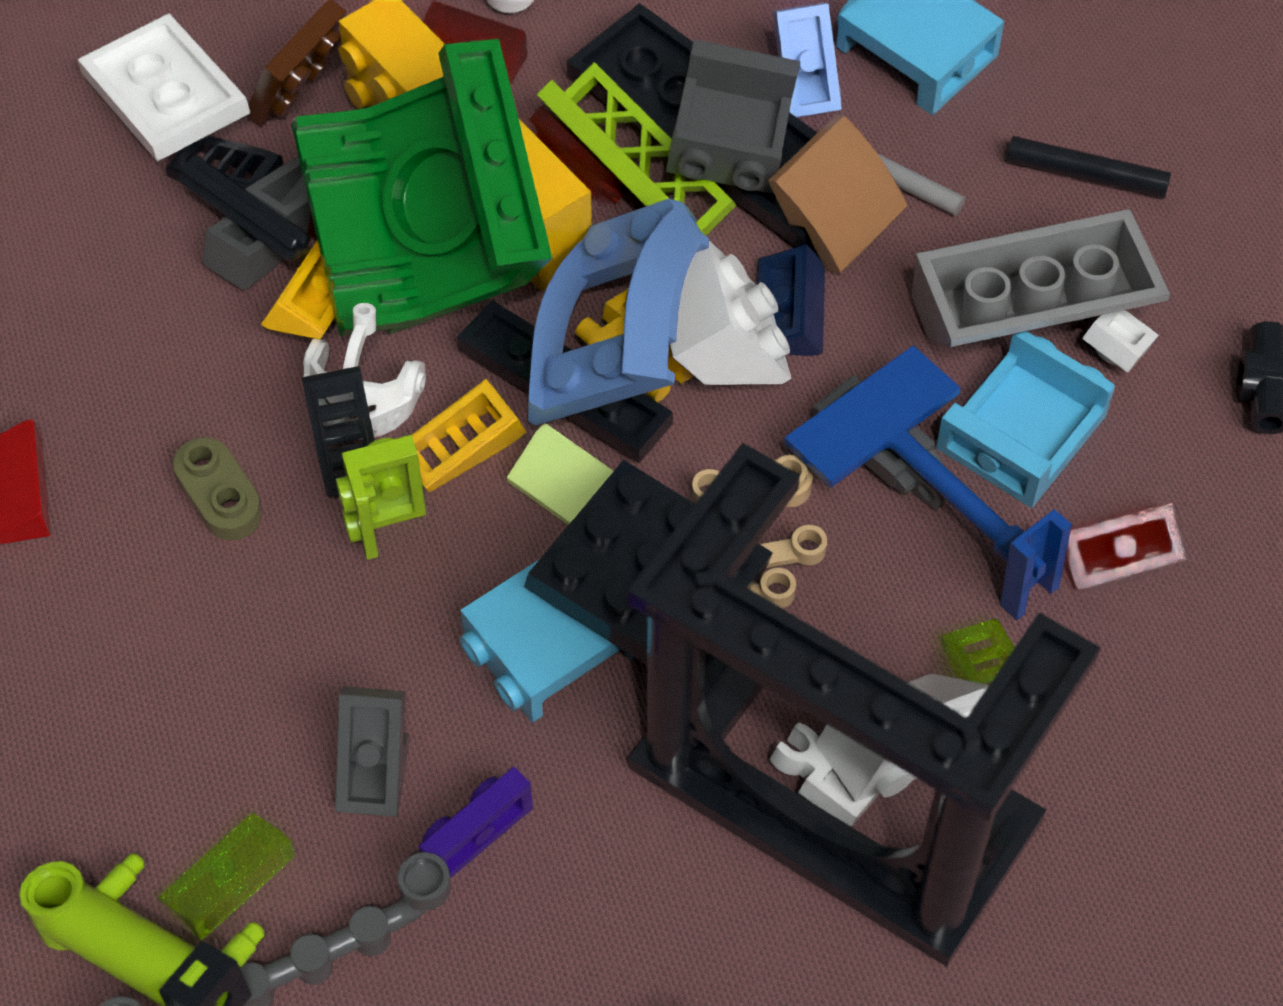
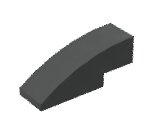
[203,156,315,291]

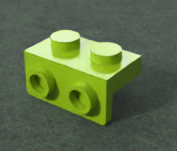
[335,435,426,560]

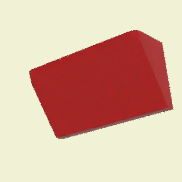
[0,419,50,544]

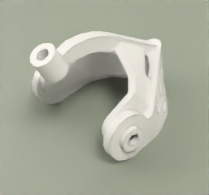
[303,303,426,440]

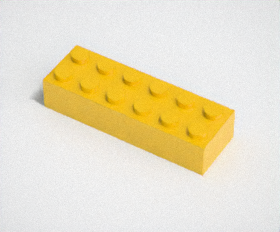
[338,0,592,291]

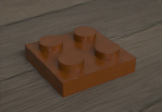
[246,0,347,128]

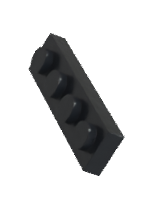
[457,300,673,463]

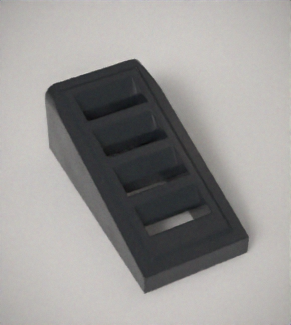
[165,135,284,189]
[301,366,375,497]

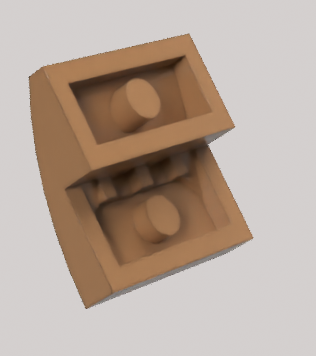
[768,114,908,273]

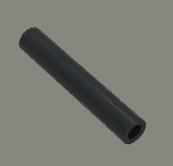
[1006,136,1172,199]

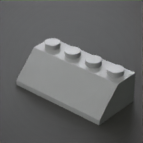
[911,209,1170,347]

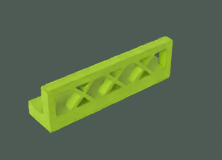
[536,62,737,236]

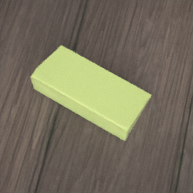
[507,423,613,525]

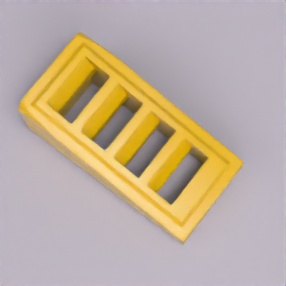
[412,379,527,493]

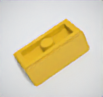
[261,240,335,340]

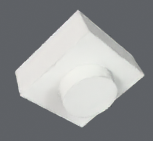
[1082,310,1159,373]

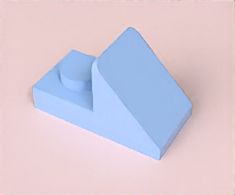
[772,2,842,117]

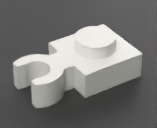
[770,723,880,827]

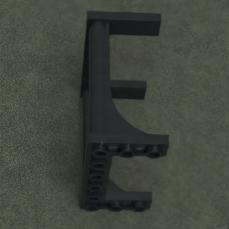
[627,443,1101,967]

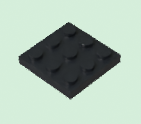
[524,459,773,665]

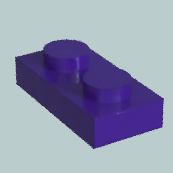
[418,766,533,879]

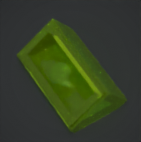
[158,812,295,941]

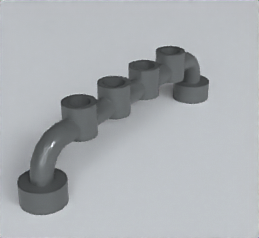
[100,852,451,1006]

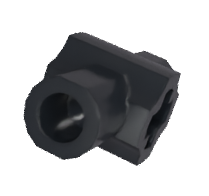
[1236,321,1283,434]

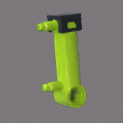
[19,853,264,1006]

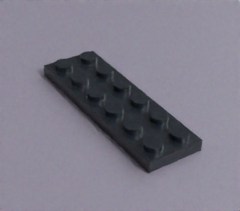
[567,3,817,247]

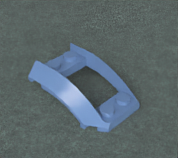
[528,199,709,426]

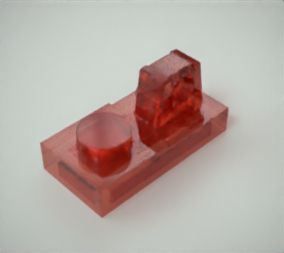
[529,106,629,204]

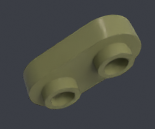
[173,437,262,541]

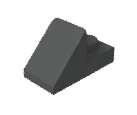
[335,686,410,817]

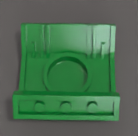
[291,39,552,336]

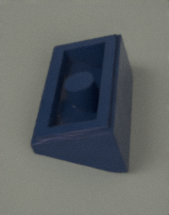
[757,244,825,356]

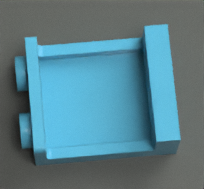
[836,0,1004,115]
[936,331,1115,508]
[459,559,634,723]

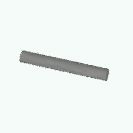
[877,153,965,216]

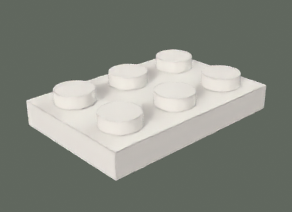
[77,14,250,162]

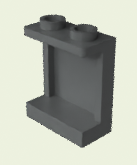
[666,39,800,194]

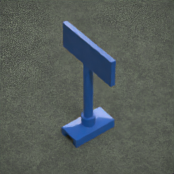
[784,345,1072,621]

